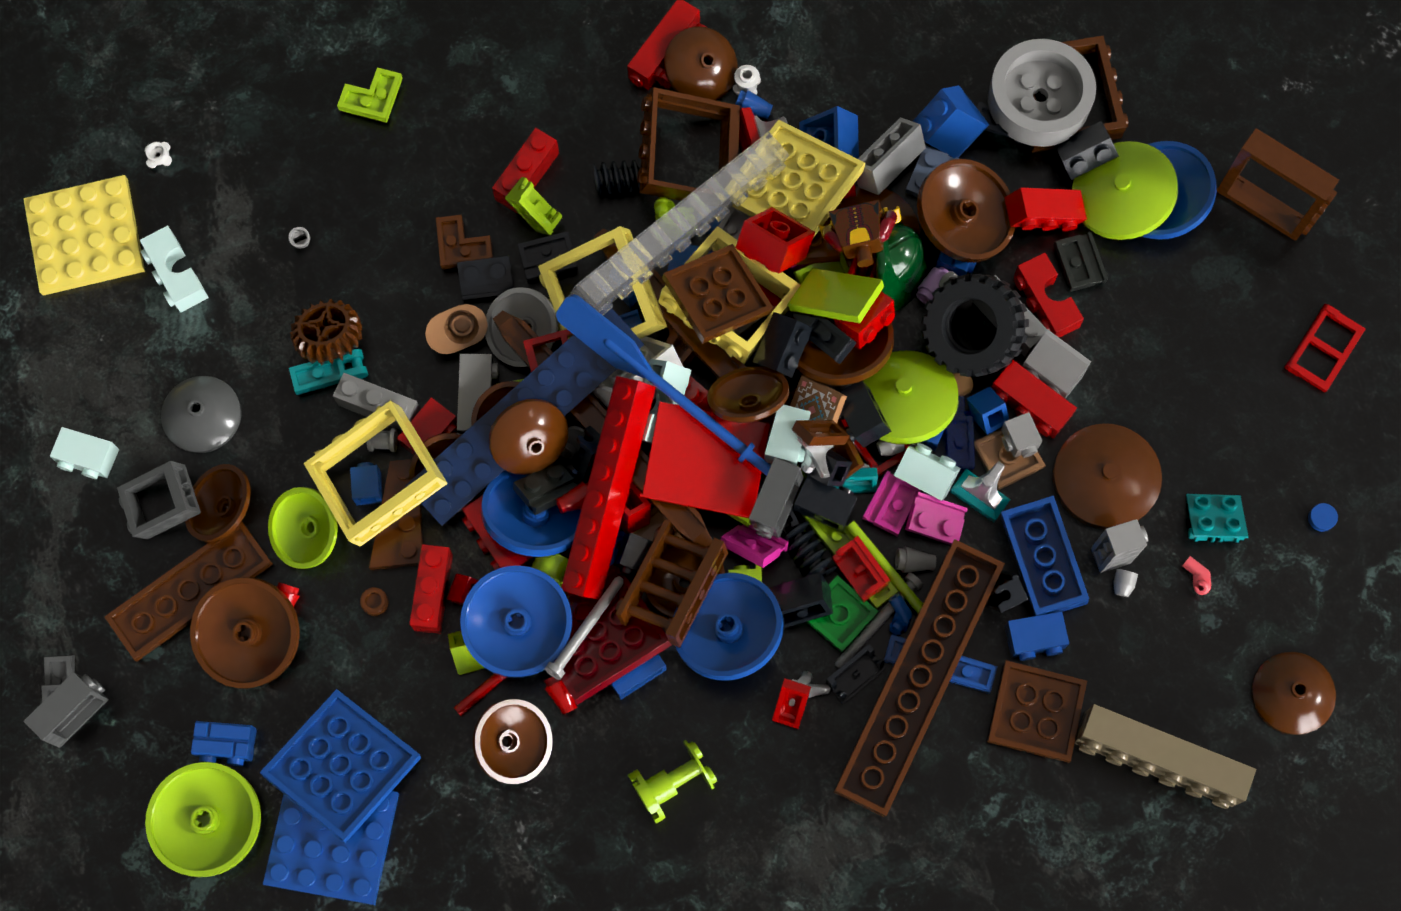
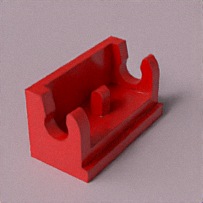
[832,536,890,602]

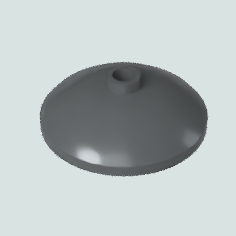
[161,376,241,453]

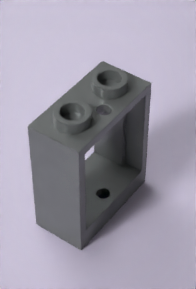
[749,458,804,539]
[117,461,201,540]
[23,672,109,748]

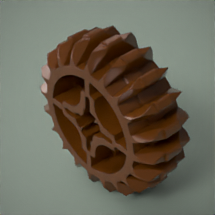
[290,299,363,365]

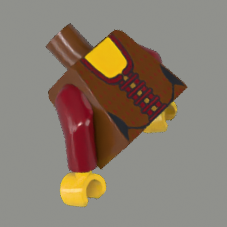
[818,199,901,267]

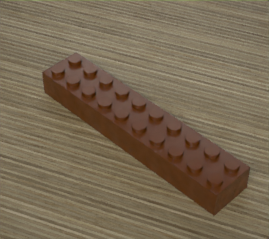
[833,539,1005,817]

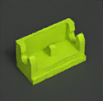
[505,177,562,235]

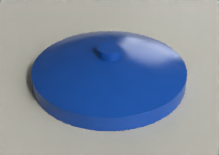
[1142,141,1217,239]
[481,470,581,557]
[460,566,572,678]
[673,573,784,681]

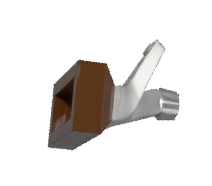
[792,420,849,478]

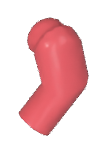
[1182,556,1211,595]

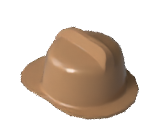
[425,304,488,354]

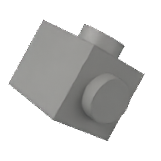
[1001,412,1042,458]

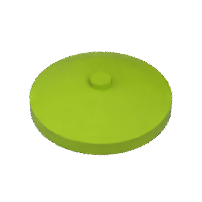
[1072,141,1178,240]
[863,351,958,444]
[145,762,261,877]

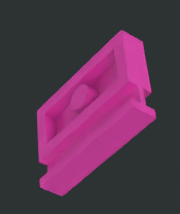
[862,470,921,536]
[905,492,968,545]
[721,523,788,568]

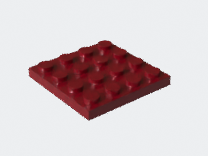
[561,565,672,705]

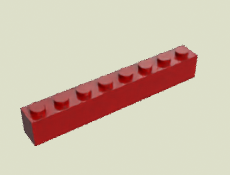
[561,376,656,599]

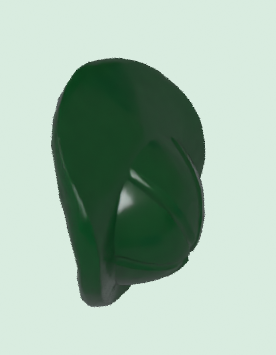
[874,222,927,311]

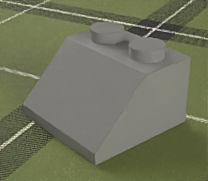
[1022,330,1091,399]

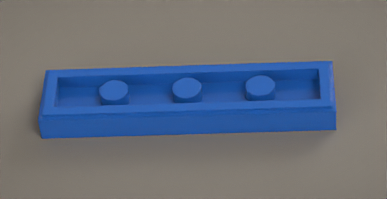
[883,634,998,694]

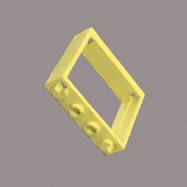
[538,226,667,339]
[658,226,800,364]
[304,400,448,546]

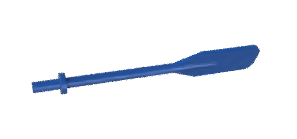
[556,294,771,476]

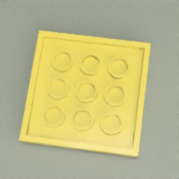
[720,120,865,238]
[23,175,145,295]

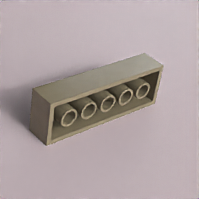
[1074,704,1256,809]

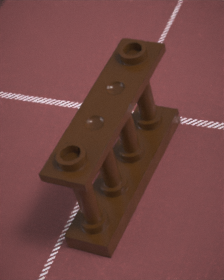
[616,519,728,648]

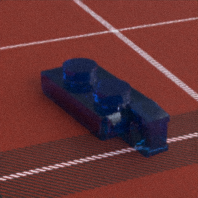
[945,396,975,470]

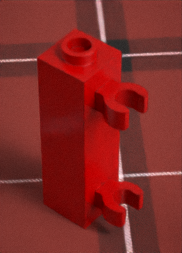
[627,0,706,90]

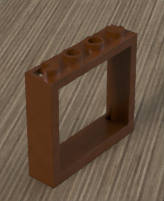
[1030,35,1128,153]
[637,87,740,210]
[1217,128,1339,241]

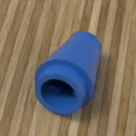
[735,90,773,119]

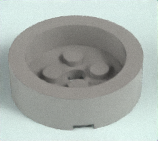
[988,39,1096,147]

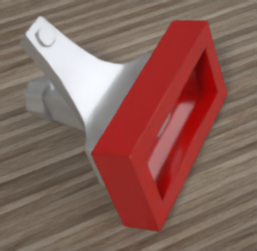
[739,107,788,162]
[772,671,831,729]

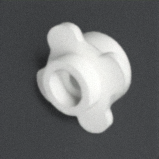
[145,142,172,168]

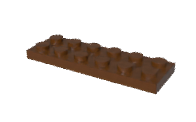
[104,522,273,662]

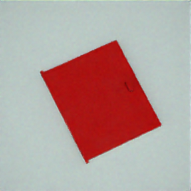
[639,401,770,518]

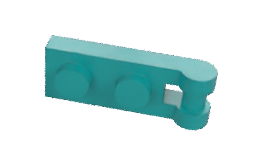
[289,349,368,395]

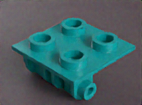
[1186,494,1248,543]

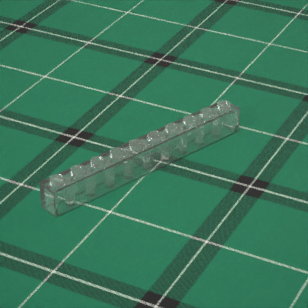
[570,131,789,315]

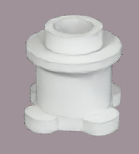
[733,65,761,95]

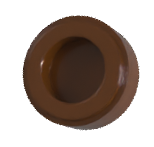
[360,587,389,616]

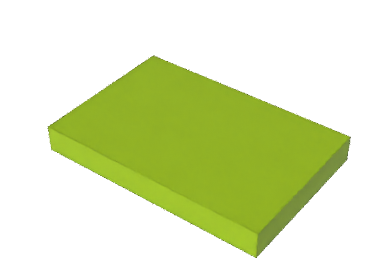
[788,268,884,323]

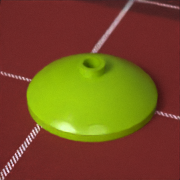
[268,487,338,569]

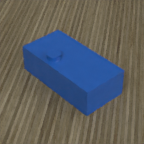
[1001,496,1089,616]

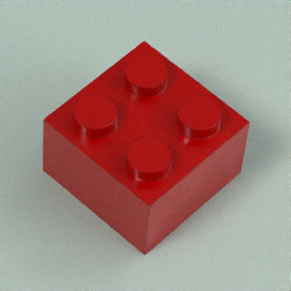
[735,207,815,274]

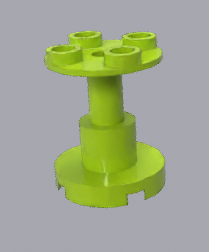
[628,740,717,824]

